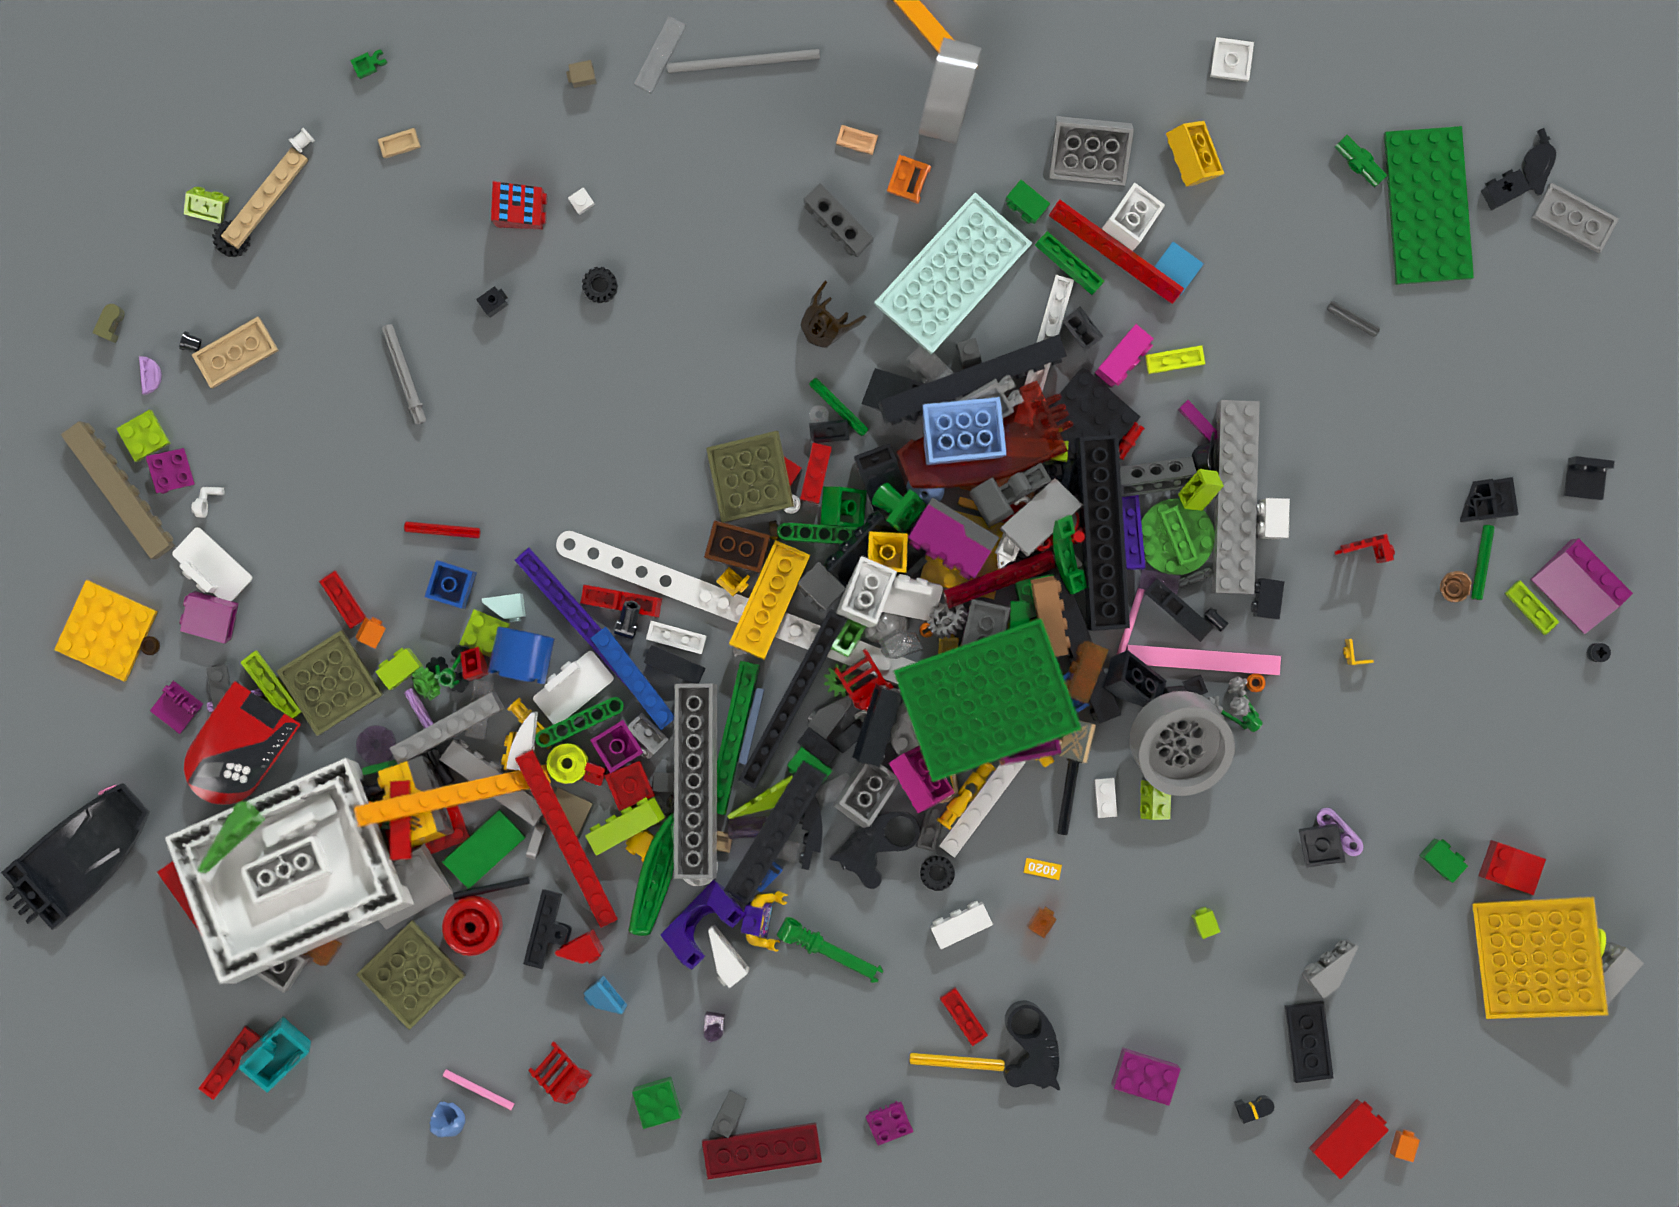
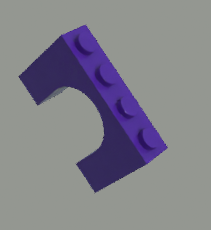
[660,880,746,970]

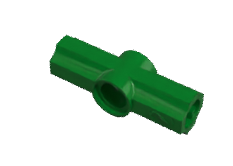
[1334,135,1387,188]

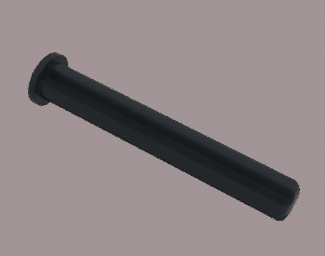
[1057,758,1082,835]

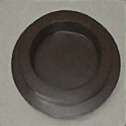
[140,636,160,655]

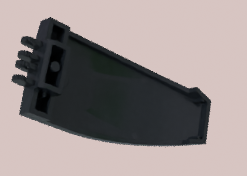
[1,783,150,930]

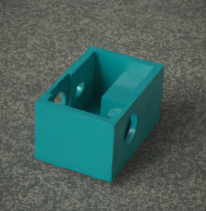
[238,1016,311,1093]

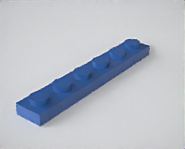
[590,627,675,730]

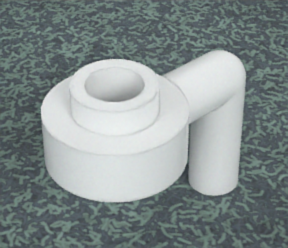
[191,487,224,518]

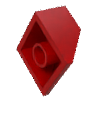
[554,929,604,964]

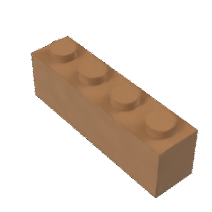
[1030,576,1070,657]

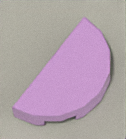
[139,356,162,395]

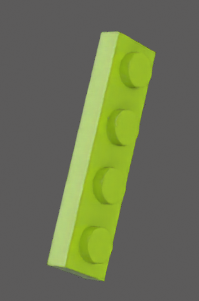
[240,650,302,719]

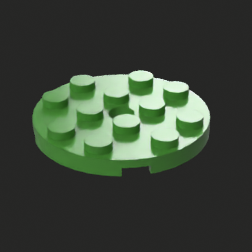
[1141,499,1215,575]

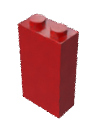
[1309,1099,1389,1180]

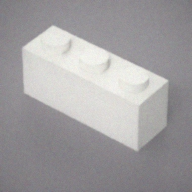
[930,901,993,949]

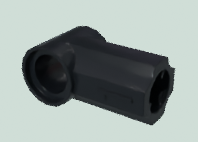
[614,601,641,640]

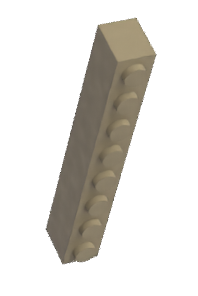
[61,421,175,560]

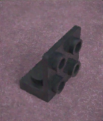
[1564,456,1615,500]

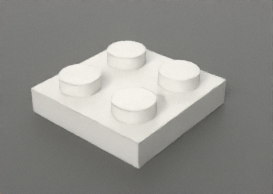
[1210,37,1254,82]

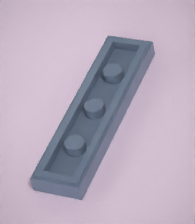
[739,688,765,765]

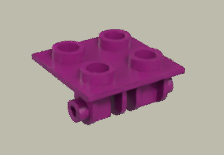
[146,448,195,494]
[150,680,203,734]
[865,1101,913,1146]

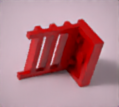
[1334,534,1395,563]
[833,649,894,711]
[528,1041,592,1104]

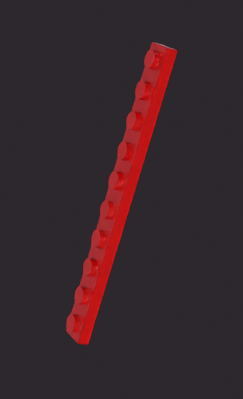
[515,749,618,928]

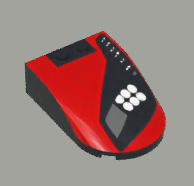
[184,680,302,805]

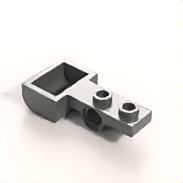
[969,463,1052,528]

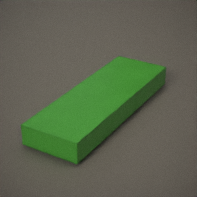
[1159,506,1199,566]

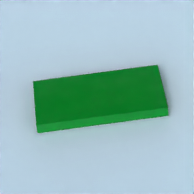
[442,809,526,889]

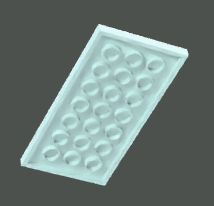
[874,193,1032,355]

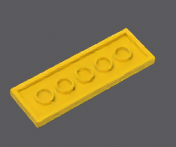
[729,540,810,660]

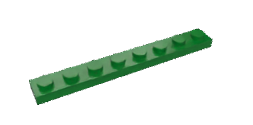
[717,661,760,815]

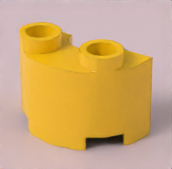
[625,829,654,862]

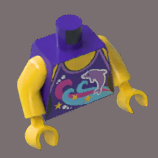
[741,891,788,951]

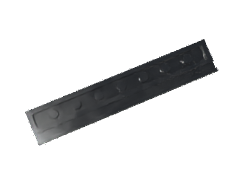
[723,760,828,905]

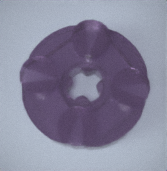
[356,725,396,764]

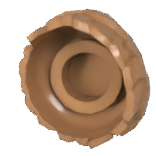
[1440,571,1472,603]

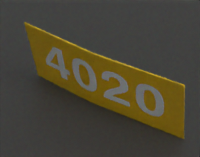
[1023,858,1062,880]

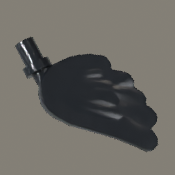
[1523,128,1556,195]

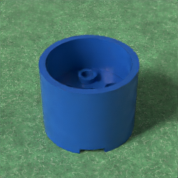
[488,626,555,684]

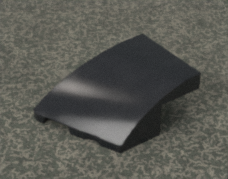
[1460,477,1519,523]

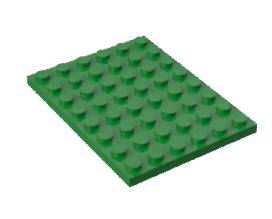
[893,618,1082,782]

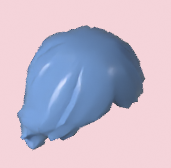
[430,1101,466,1138]

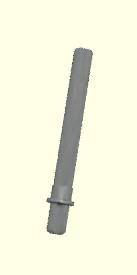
[382,324,426,424]

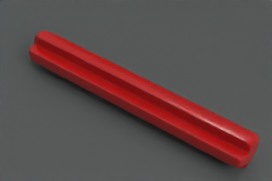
[404,522,481,538]

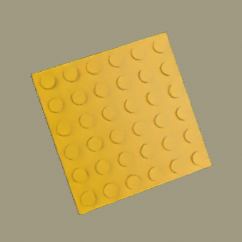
[1472,897,1608,1019]

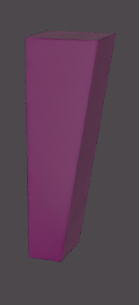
[1177,400,1217,442]

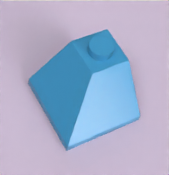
[584,975,627,1014]

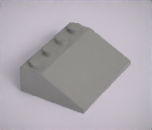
[1049,116,1134,186]
[378,844,453,930]

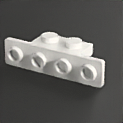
[260,795,338,847]

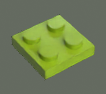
[116,410,171,462]
[459,609,510,658]

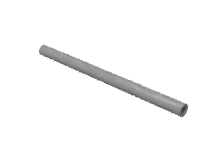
[667,49,820,73]

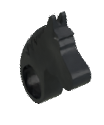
[830,811,920,889]
[1003,1000,1060,1090]

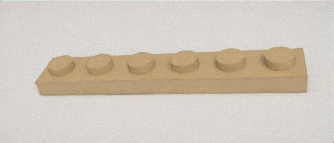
[221,147,308,249]

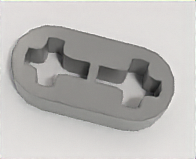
[526,823,547,860]

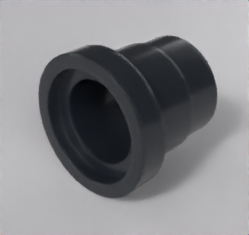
[179,331,202,352]

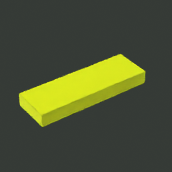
[1145,345,1205,374]

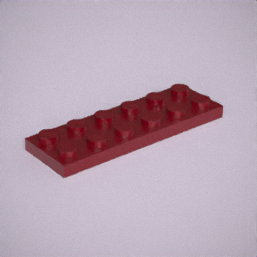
[702,1123,822,1180]

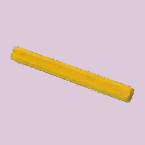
[909,1053,1005,1071]

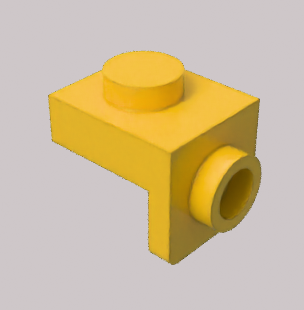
[716,567,750,597]
[938,634,959,654]

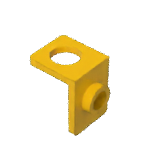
[1343,639,1374,665]

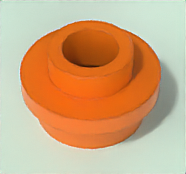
[1246,673,1265,692]

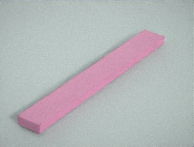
[1127,645,1281,675]

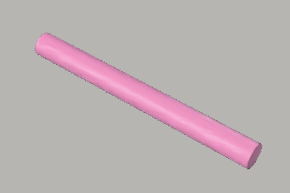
[1116,588,1145,655]
[443,1069,515,1110]

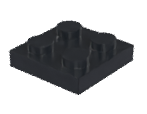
[1299,823,1345,868]

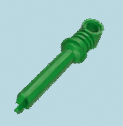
[777,917,883,983]

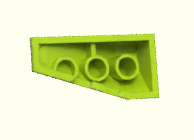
[727,774,794,819]

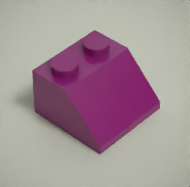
[590,720,644,773]

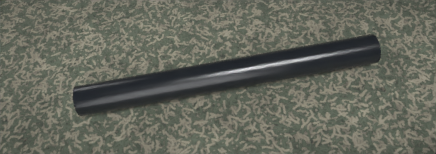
[453,876,530,900]

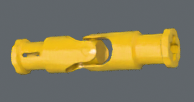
[937,763,996,830]

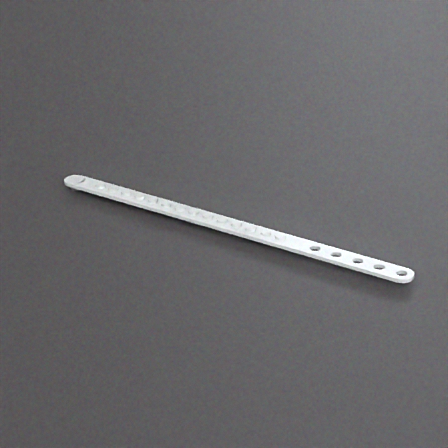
[556,531,915,684]

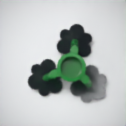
[426,645,470,693]

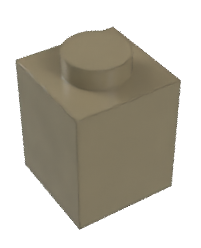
[566,60,597,88]

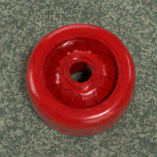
[442,896,503,956]

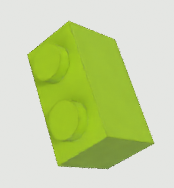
[1178,469,1224,511]
[375,648,424,690]

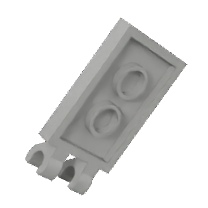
[958,375,1024,418]

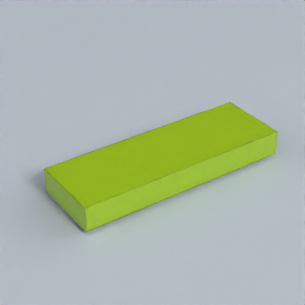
[1504,580,1559,635]

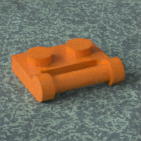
[887,154,932,203]

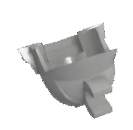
[863,612,909,643]

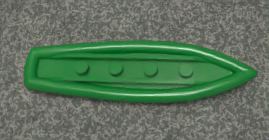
[628,813,674,936]

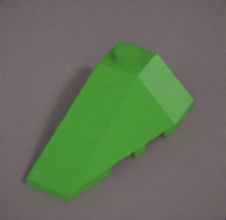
[197,801,266,874]

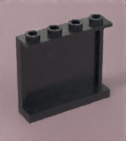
[823,511,928,588]

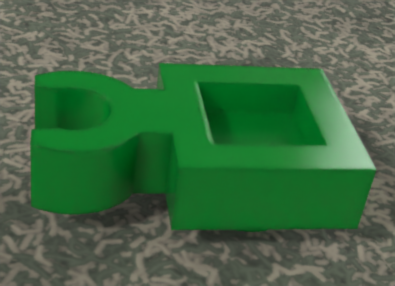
[350,50,388,79]

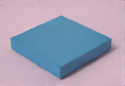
[1154,242,1204,296]

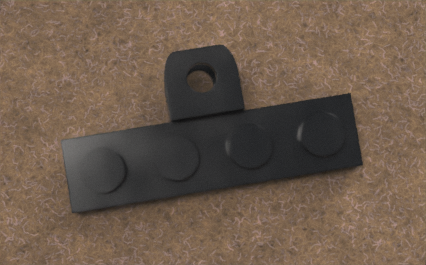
[523,889,572,969]

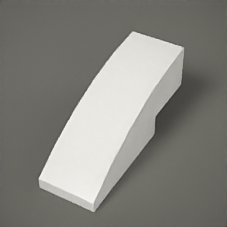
[506,711,538,770]

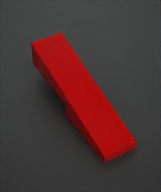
[580,585,662,617]
[157,861,201,934]

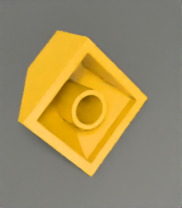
[868,532,908,573]

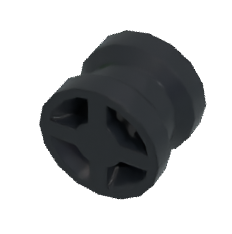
[1586,643,1611,662]

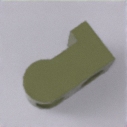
[92,304,125,343]

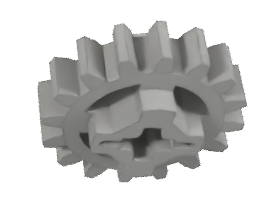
[927,602,968,639]

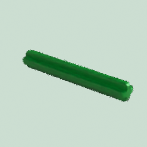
[809,378,868,436]
[1471,525,1495,600]

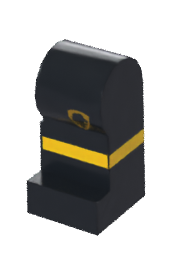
[1234,1095,1275,1124]

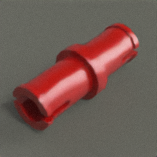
[1119,422,1145,460]

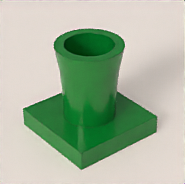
[872,483,927,533]

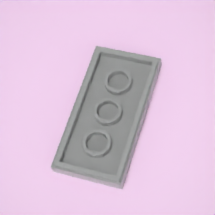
[1532,183,1619,253]
[1000,478,1082,557]

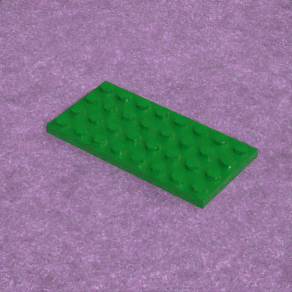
[1384,126,1474,285]

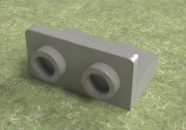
[628,713,669,759]

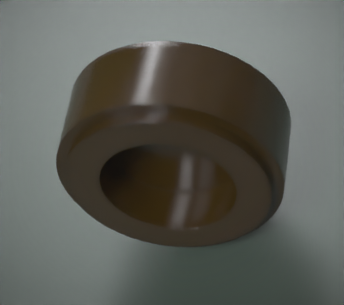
[769,520,778,540]

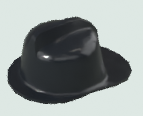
[1192,432,1215,472]

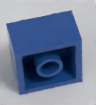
[425,560,477,609]

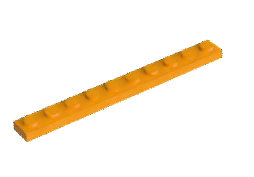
[354,764,551,827]

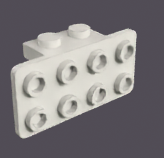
[172,527,252,601]
[882,574,943,621]
[533,651,614,725]

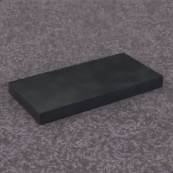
[1285,1001,1334,1083]

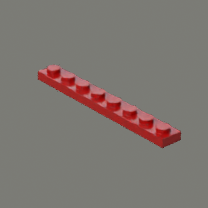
[1048,199,1184,304]

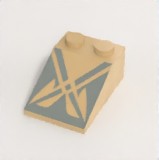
[1058,720,1095,763]

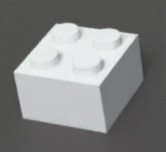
[1256,498,1290,539]

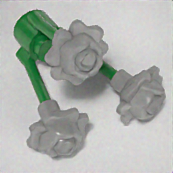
[1207,676,1263,732]

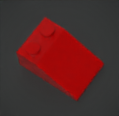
[1478,840,1546,895]

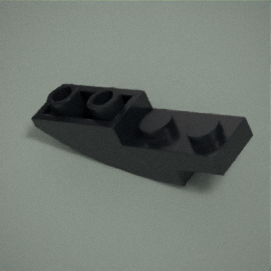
[1143,578,1213,642]
[799,795,823,870]

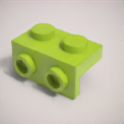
[1140,780,1171,820]

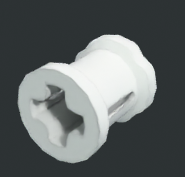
[289,128,315,153]

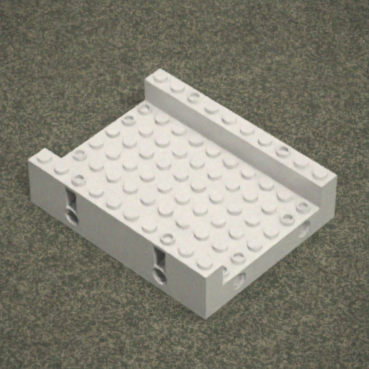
[165,758,414,984]

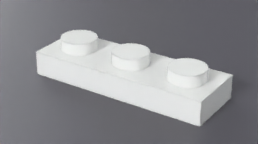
[646,621,707,654]

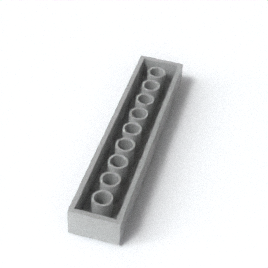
[1212,400,1260,594]
[674,684,717,879]

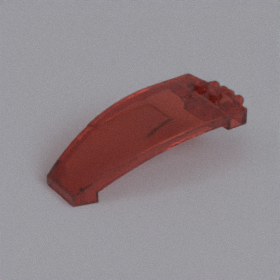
[897,380,1073,489]

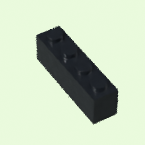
[852,684,903,767]

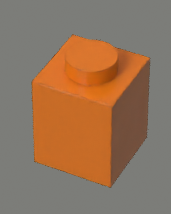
[355,616,386,649]
[1390,1129,1420,1162]

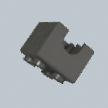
[798,562,846,611]

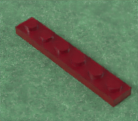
[943,550,1056,608]

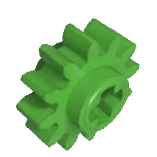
[824,664,857,697]
[411,666,441,700]

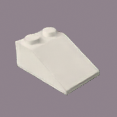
[1102,183,1165,251]
[836,556,897,628]
[708,923,749,988]

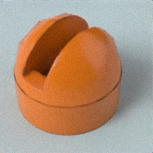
[919,622,933,638]

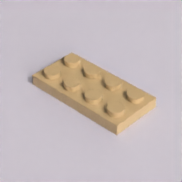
[192,317,279,389]

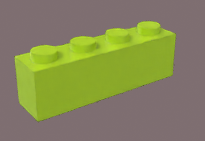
[585,797,665,856]

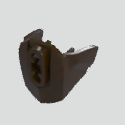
[800,280,867,348]

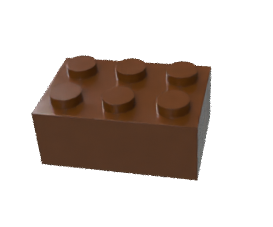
[704,520,770,573]

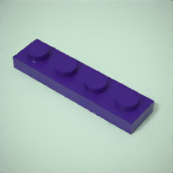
[1122,495,1146,570]

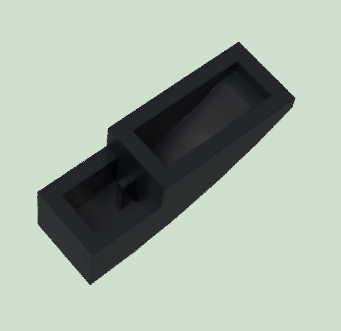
[644,645,706,684]

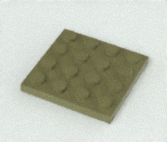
[706,431,794,523]
[276,630,383,736]
[356,920,466,1030]

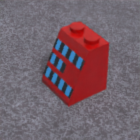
[491,181,547,229]

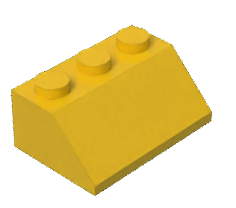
[1166,121,1224,187]

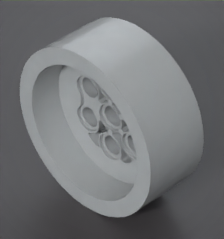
[919,38,982,144]
[1129,691,1235,796]

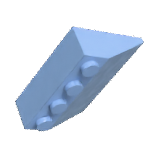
[923,397,1006,465]

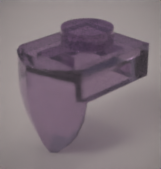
[704,1011,725,1043]

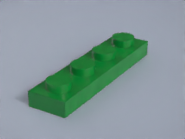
[1035,231,1105,295]

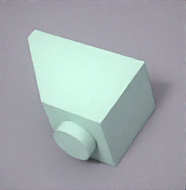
[482,593,526,622]

